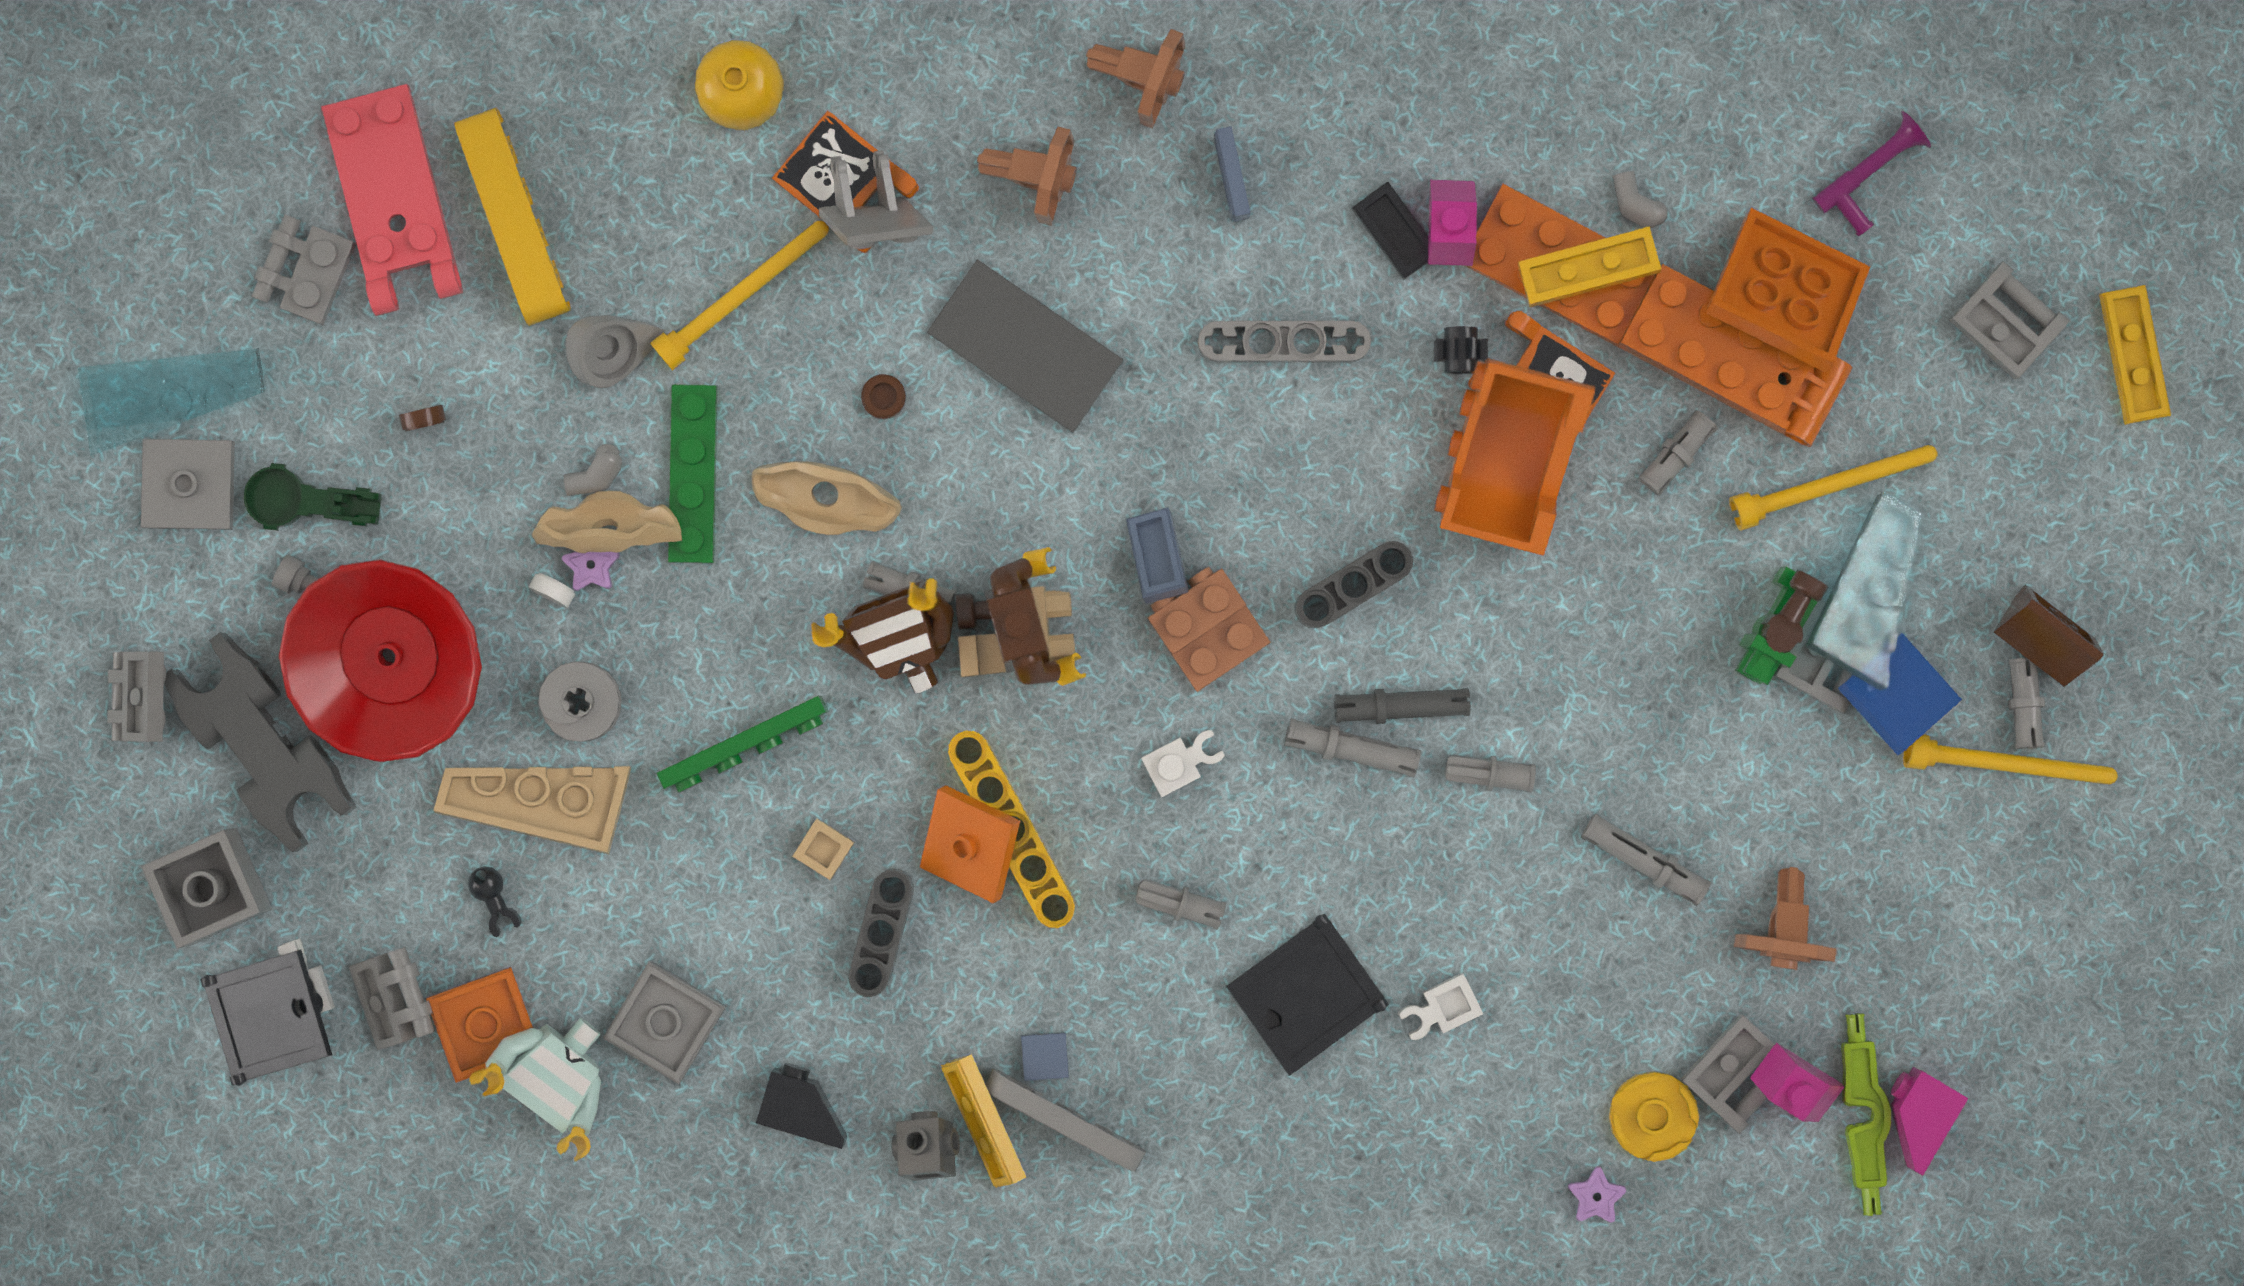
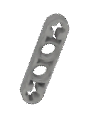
[1198,321,1371,363]
[985,1069,1146,1172]

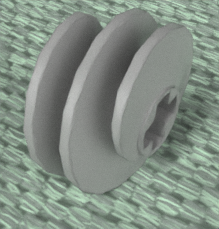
[539,662,621,742]

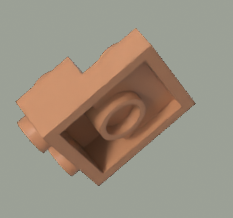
[1147,566,1271,692]

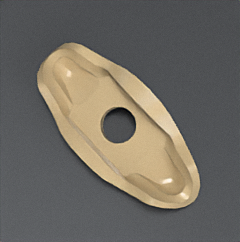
[752,461,901,535]
[532,491,682,553]

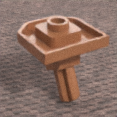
[1086,29,1185,129]
[977,126,1077,226]
[1734,867,1837,970]

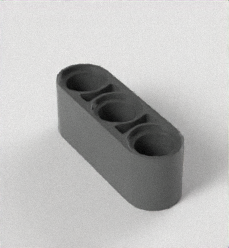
[1295,541,1413,629]
[848,869,914,997]

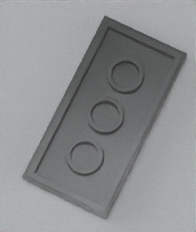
[927,259,1124,433]

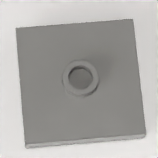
[141,439,235,530]
[603,960,727,1084]

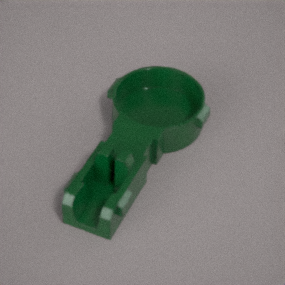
[244,463,382,531]

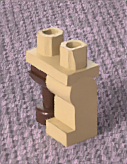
[956,586,1075,677]

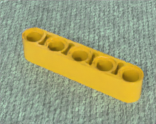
[454,107,571,326]
[948,730,1075,928]

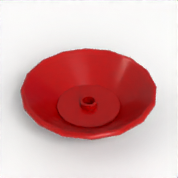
[279,559,482,762]

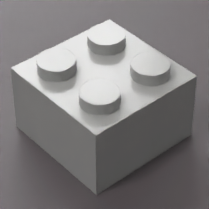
[141,828,272,949]

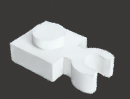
[1141,730,1225,798]
[1398,973,1483,1040]

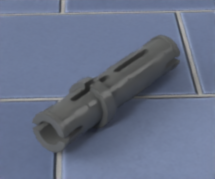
[1334,688,1471,724]

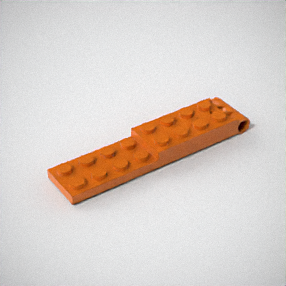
[1466,184,1853,447]

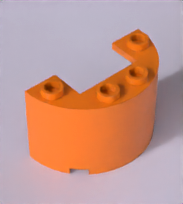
[1434,358,1595,556]

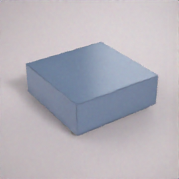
[1021,1032,1069,1081]

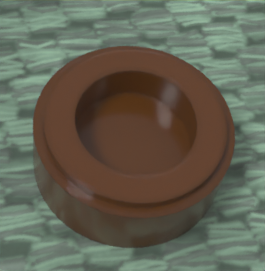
[861,374,906,419]
[399,405,446,432]

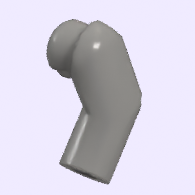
[1612,171,1667,228]
[564,444,622,496]

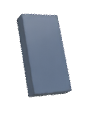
[1214,126,1251,222]
[1126,508,1189,604]

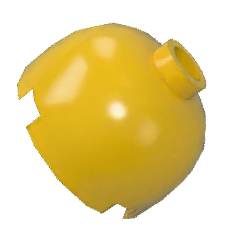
[695,40,784,131]

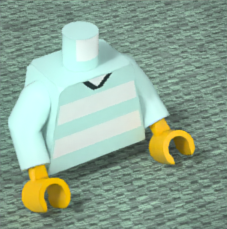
[469,1018,601,1162]

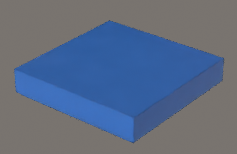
[1838,633,1962,755]

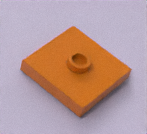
[920,785,1020,904]
[425,967,533,1083]

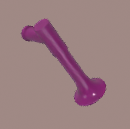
[1812,111,1931,236]

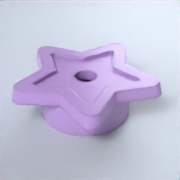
[562,552,620,591]
[1568,1166,1626,1223]

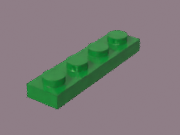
[668,385,718,563]
[656,696,829,793]

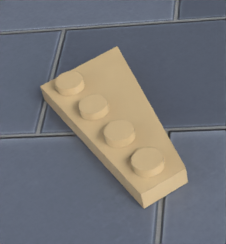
[433,766,631,854]

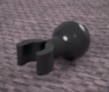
[468,866,521,937]

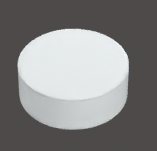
[528,573,575,608]

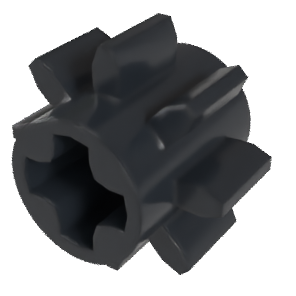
[1434,326,1488,374]

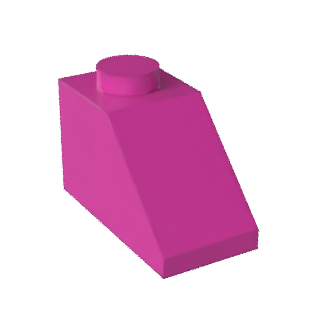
[1428,180,1477,266]
[1750,1042,1845,1122]
[1891,1067,1969,1176]

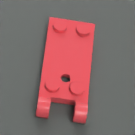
[321,84,463,316]

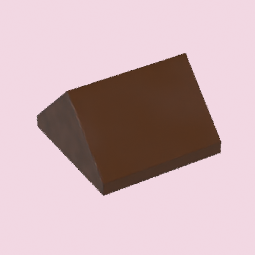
[1994,584,2104,687]

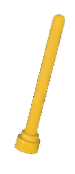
[650,220,829,371]
[1729,445,1938,531]
[1903,734,2118,785]

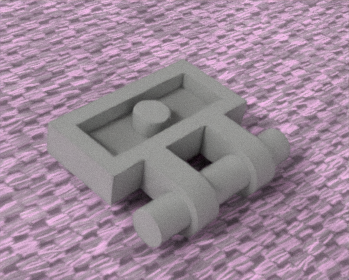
[251,214,356,325]
[107,651,166,742]
[348,947,435,1050]

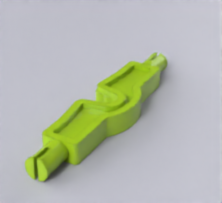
[1841,1013,1891,1216]

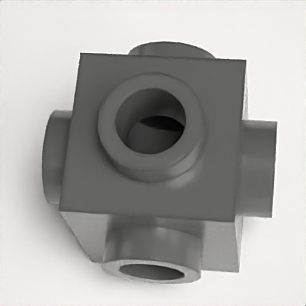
[892,1111,960,1181]

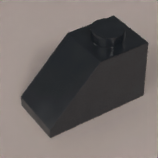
[756,1063,848,1149]

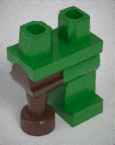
[1735,566,1829,685]

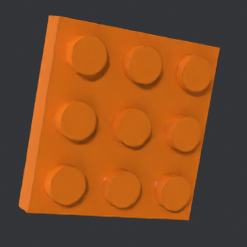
[1705,208,1870,373]

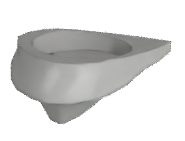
[566,315,666,388]

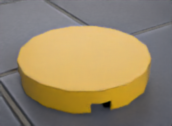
[1609,1071,1699,1162]

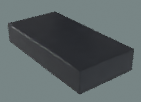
[1352,182,1428,280]

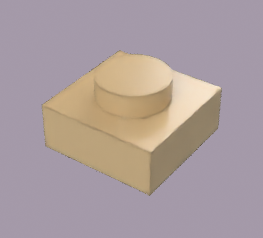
[792,818,855,880]

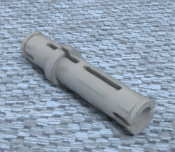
[1284,718,1421,777]
[1581,813,1711,906]

